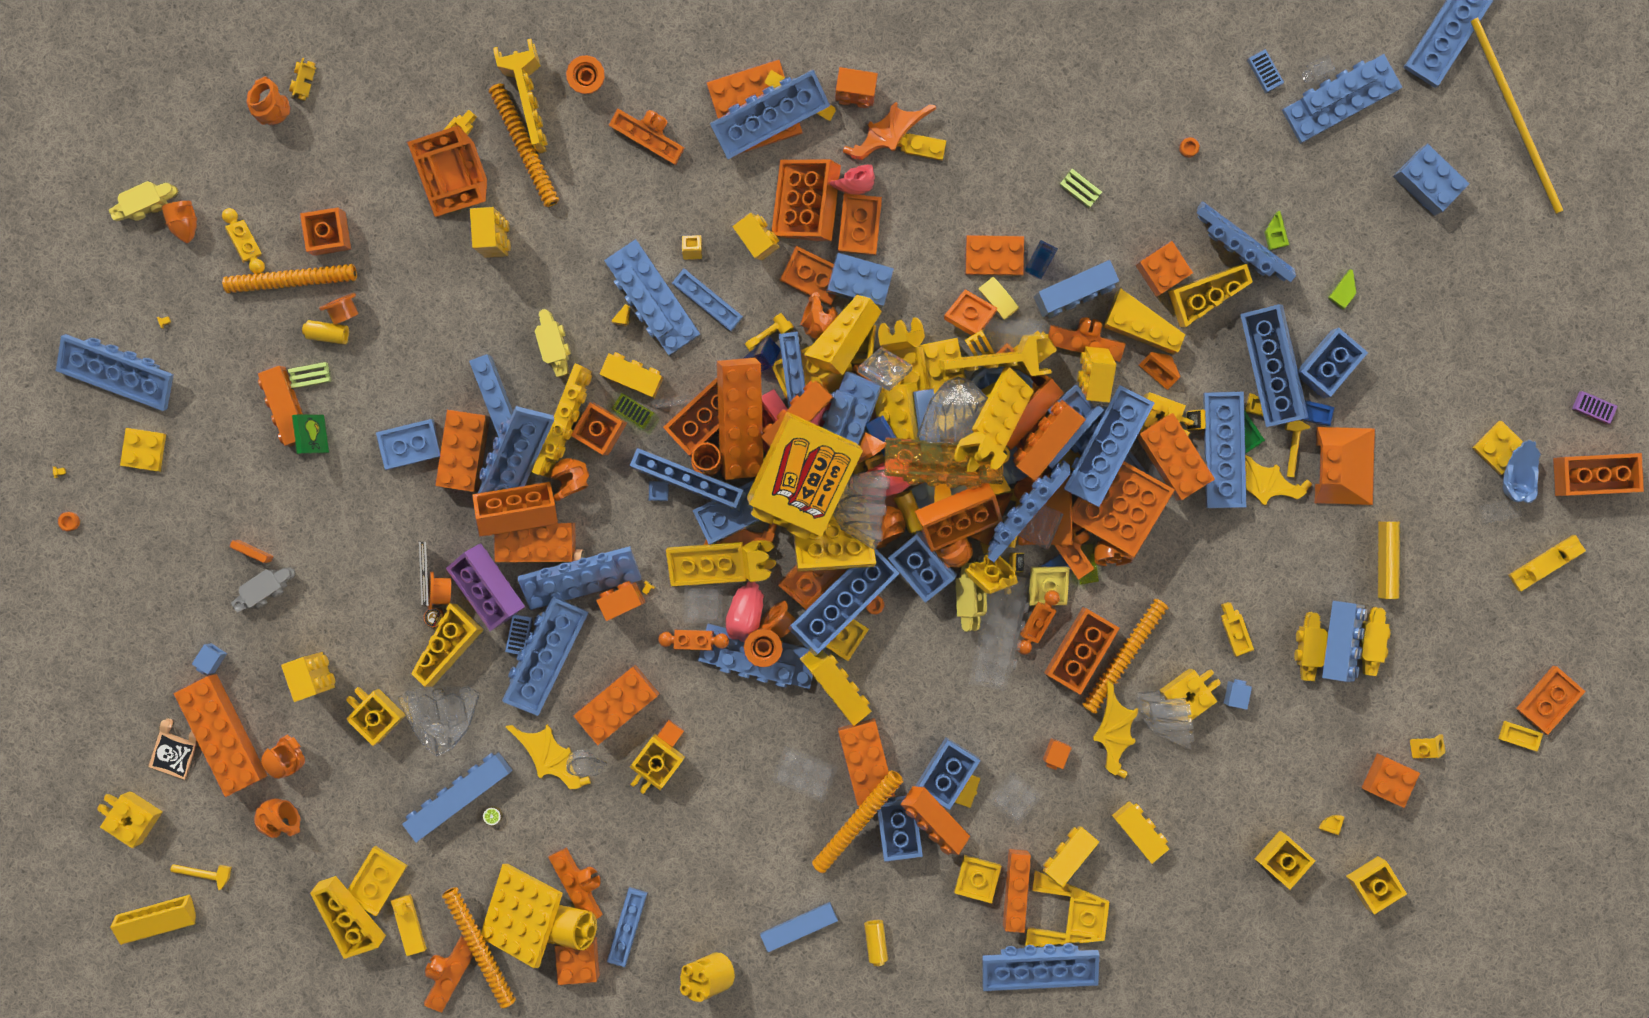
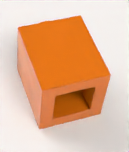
[1043,738,1072,770]

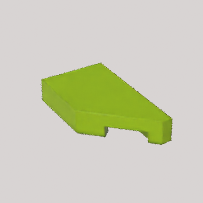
[1264,211,1289,250]
[1328,269,1356,309]

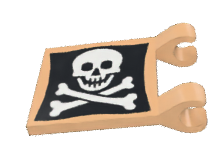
[149,718,198,780]

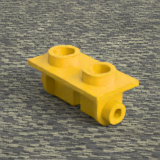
[289,58,316,101]

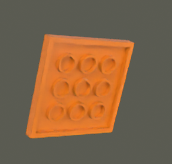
[707,60,803,154]
[1072,461,1175,558]

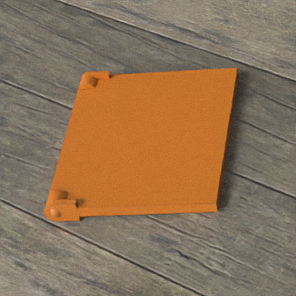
[1017,474,1073,546]

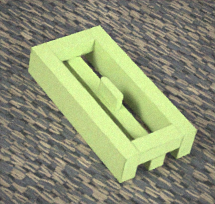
[1060,169,1102,208]
[288,362,331,389]

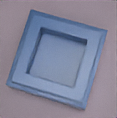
[649,481,669,501]

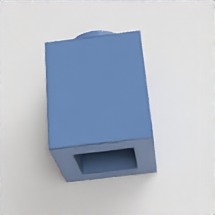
[192,643,227,675]
[1224,679,1252,709]

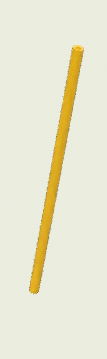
[1470,17,1563,213]

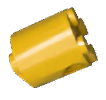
[547,905,597,951]
[680,952,735,1002]

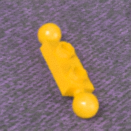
[222,208,265,274]

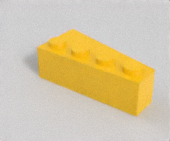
[1168,264,1253,327]
[1103,288,1185,355]
[804,295,882,375]
[411,603,484,687]
[800,650,872,726]
[310,876,386,959]

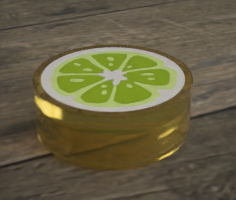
[482,806,503,826]

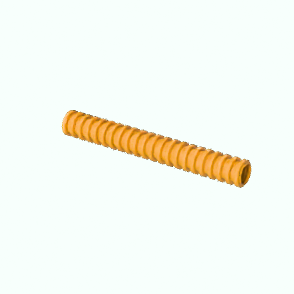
[488,83,560,207]
[222,264,357,294]
[1082,599,1169,714]
[812,770,903,873]
[442,887,516,1008]

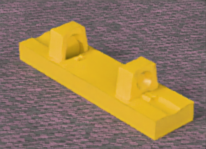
[1508,535,1586,591]

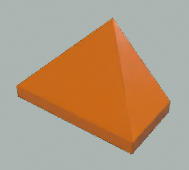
[1138,352,1180,390]
[856,432,887,465]

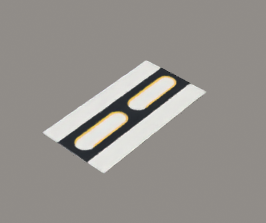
[419,542,429,606]

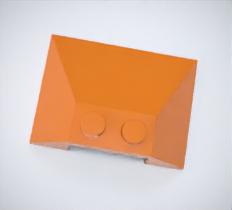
[407,126,487,217]
[1315,427,1375,505]

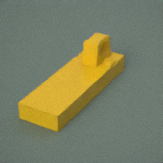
[391,894,426,956]

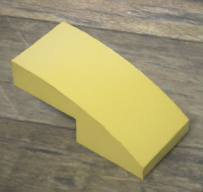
[978,277,1019,320]

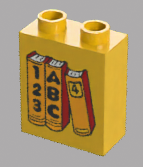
[747,412,863,539]

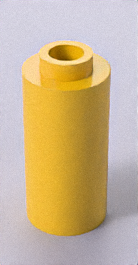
[302,320,349,345]
[894,490,922,535]
[864,920,888,966]

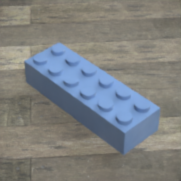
[1240,304,1309,427]
[788,547,899,656]

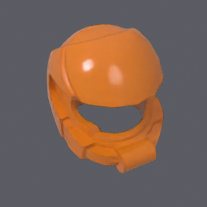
[247,76,290,125]
[800,292,838,340]
[550,458,589,501]
[869,505,906,549]
[935,537,973,568]
[261,734,305,779]
[254,799,301,838]

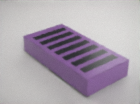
[1572,391,1618,424]

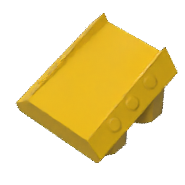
[965,554,1018,594]

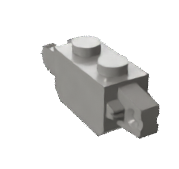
[231,567,295,613]

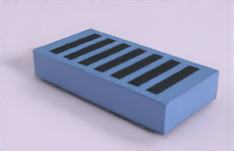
[1247,49,1284,94]
[505,614,533,654]

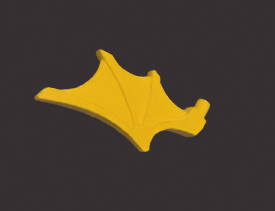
[1245,455,1312,505]
[1093,681,1138,779]
[505,724,591,789]

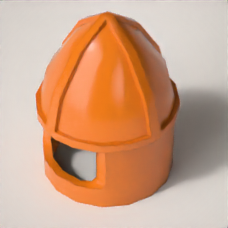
[162,201,197,243]
[691,442,722,476]

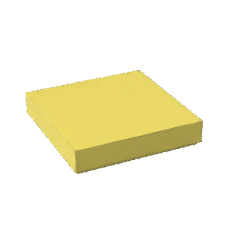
[1028,567,1070,606]

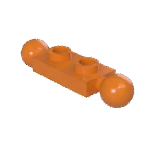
[1017,590,1060,655]
[658,630,729,651]

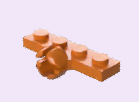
[609,108,685,165]
[1048,317,1126,362]
[1054,522,1094,580]
[548,847,603,919]
[424,935,473,1013]

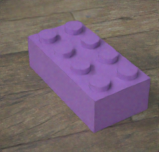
[446,543,525,631]

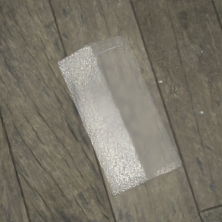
[966,313,1047,353]

